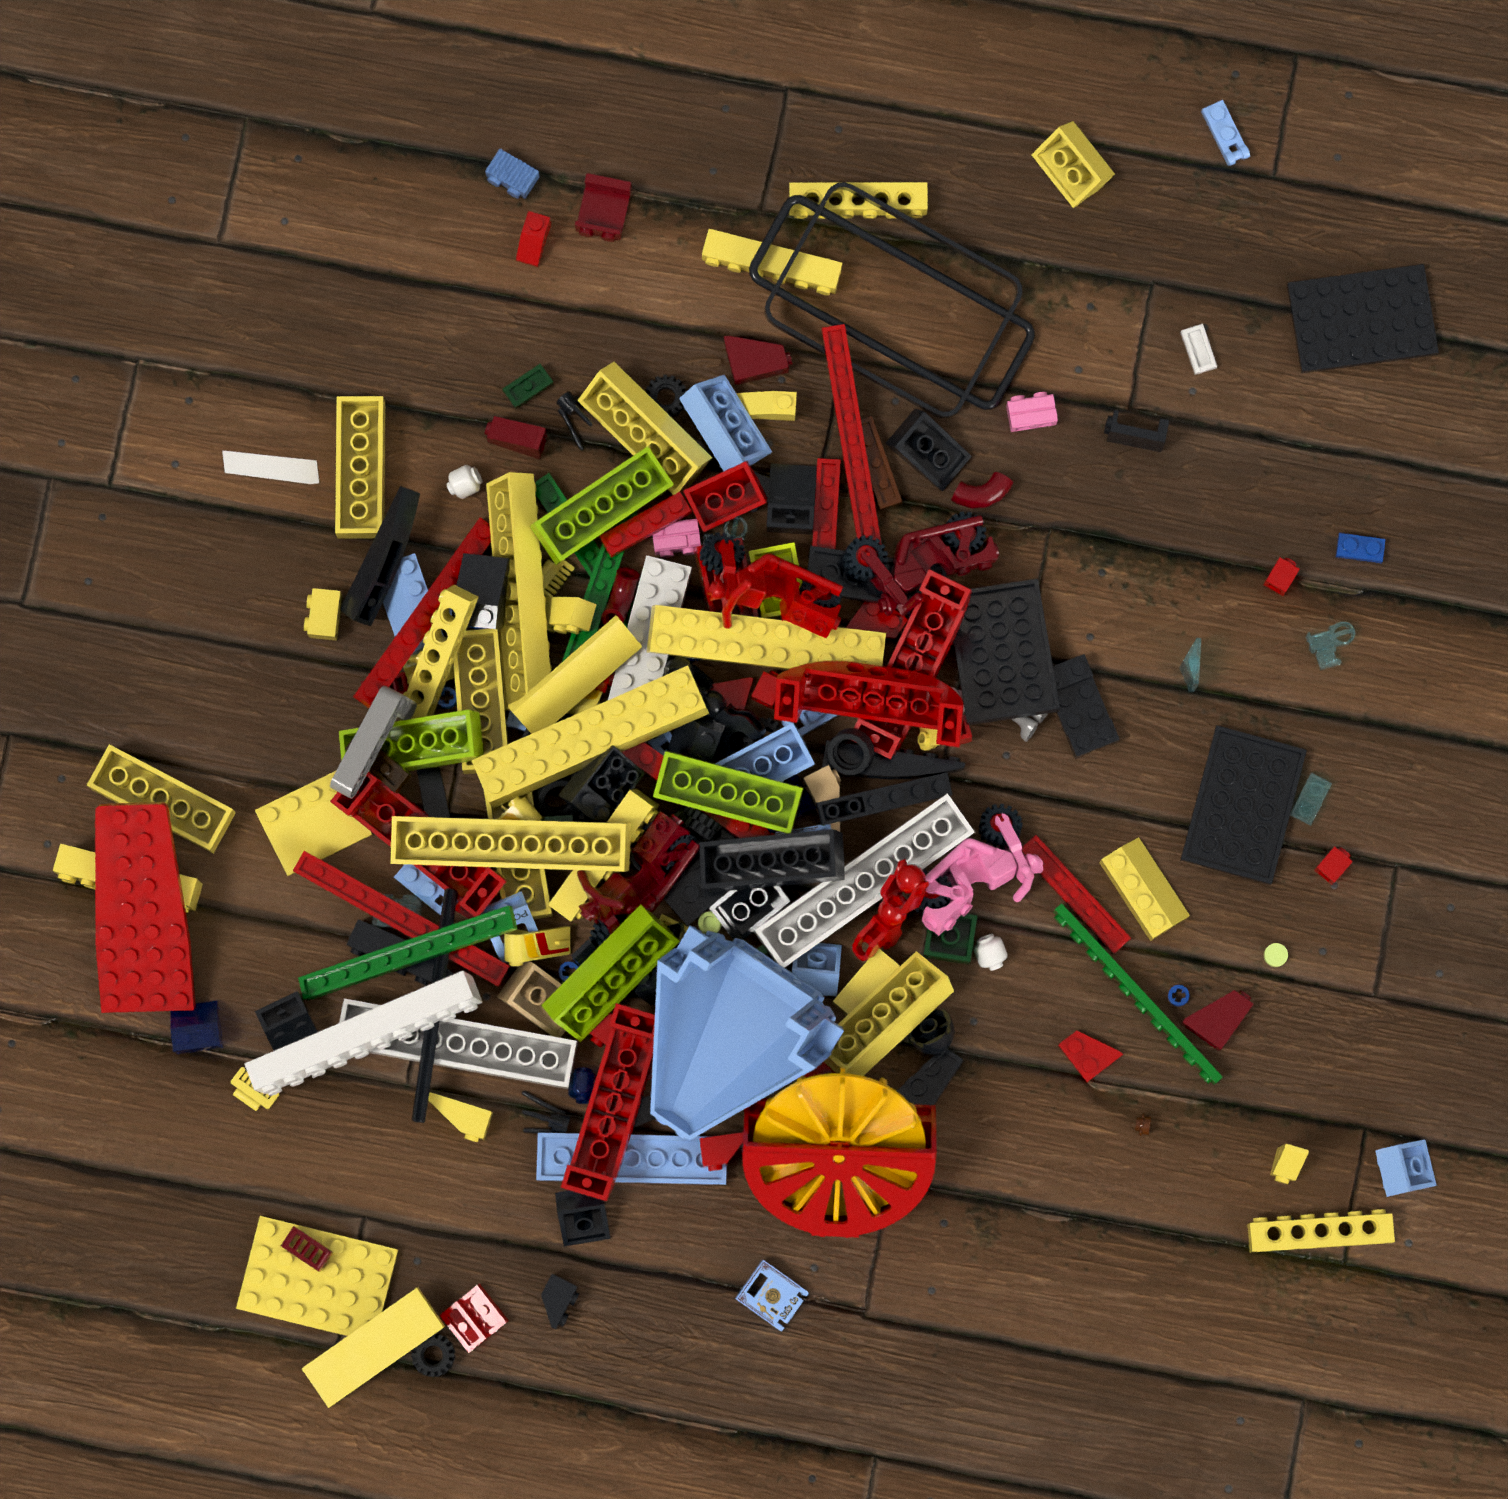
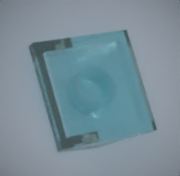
[1179,638,1201,692]

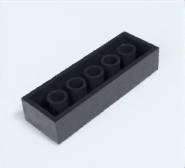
[699,829,845,893]

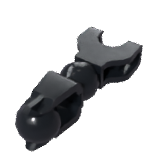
[664,656,766,758]

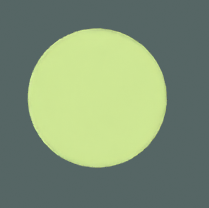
[698,911,721,934]
[1264,943,1288,967]

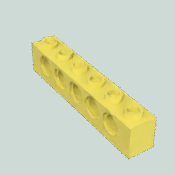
[789,182,928,219]
[403,585,479,719]
[1247,1209,1395,1252]

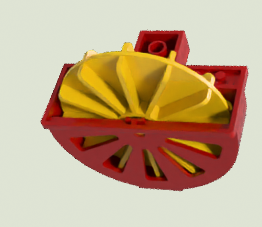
[742,1068,937,1238]

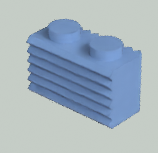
[485,148,539,199]

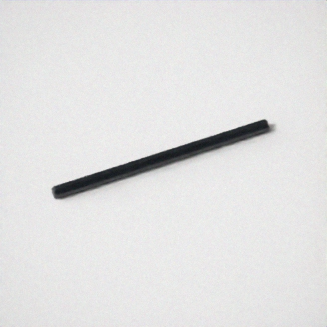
[412,888,458,1123]

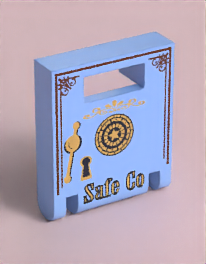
[735,1259,809,1332]

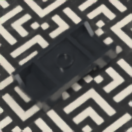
[1053,654,1120,759]

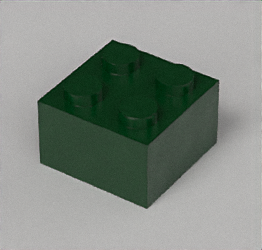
[923,914,977,965]

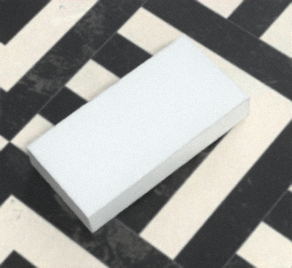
[1180,324,1217,375]

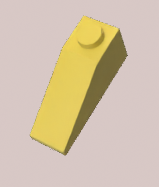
[736,391,797,421]
[428,1092,493,1143]
[1270,1144,1309,1184]

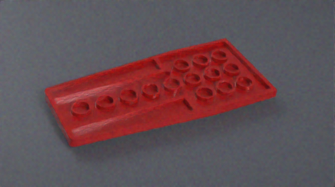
[95,802,196,1013]

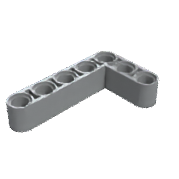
[330,685,417,799]

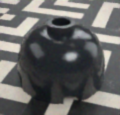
[907,1008,955,1054]

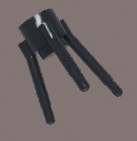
[556,391,593,451]
[522,1091,570,1133]

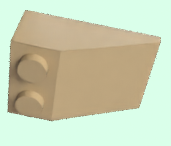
[803,765,841,832]
[497,961,566,1038]

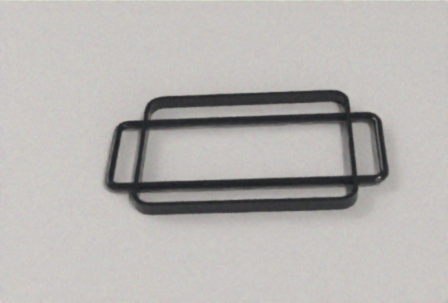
[749,182,1035,418]

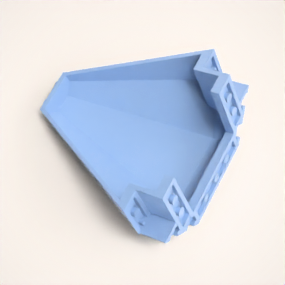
[650,926,844,1140]

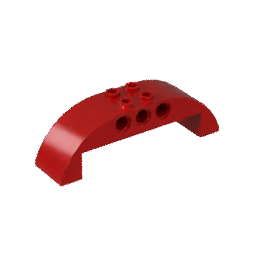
[852,569,972,759]
[774,661,964,747]
[330,771,507,917]
[561,1004,655,1201]

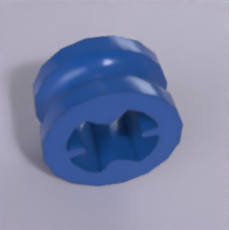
[438,687,457,709]
[559,962,578,982]
[1168,985,1189,1007]

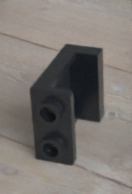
[1104,409,1169,452]

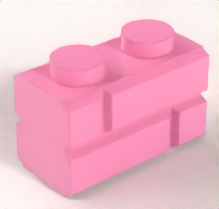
[1006,392,1058,432]
[652,519,701,558]

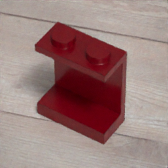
[575,173,632,242]

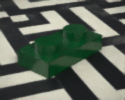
[502,364,554,409]

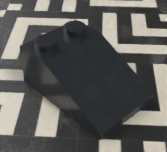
[885,409,972,491]
[452,553,510,629]
[709,886,797,940]

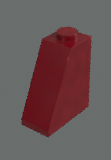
[724,336,792,386]
[484,416,548,460]
[1181,990,1253,1051]

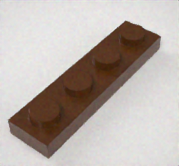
[861,416,902,511]

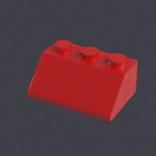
[683,461,768,532]

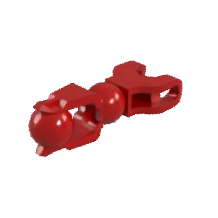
[852,859,929,961]

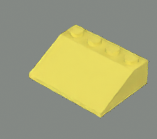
[255,771,372,876]

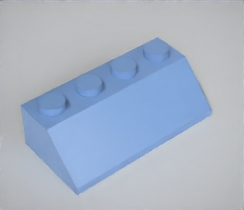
[679,375,772,471]
[383,553,444,656]
[715,722,815,782]

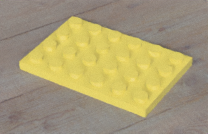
[236,1216,398,1336]

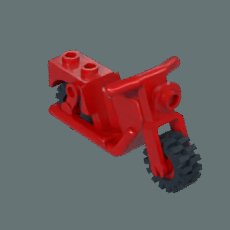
[699,532,843,638]

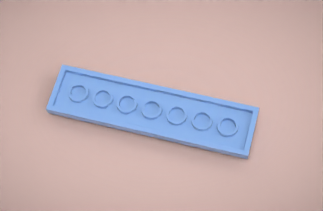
[536,1133,727,1185]

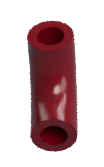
[951,472,1014,509]
[601,568,639,625]

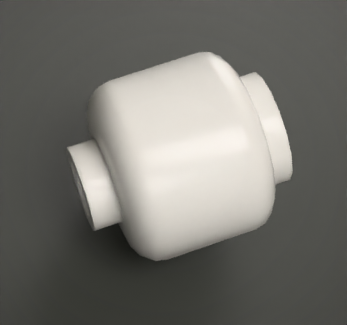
[446,465,483,499]
[973,934,1008,971]

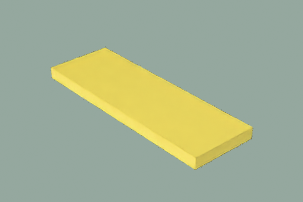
[509,616,642,734]
[302,1287,445,1408]

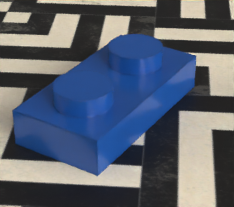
[1336,533,1385,563]

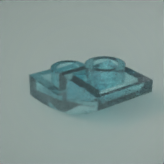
[1290,772,1332,826]

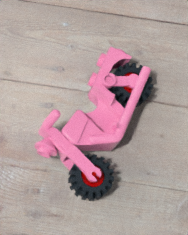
[908,804,1043,936]

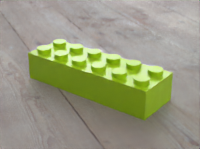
[530,446,674,565]
[339,709,484,771]
[653,751,804,834]
[541,905,680,1042]

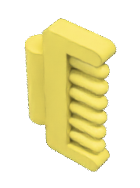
[542,559,574,597]
[231,1067,279,1111]

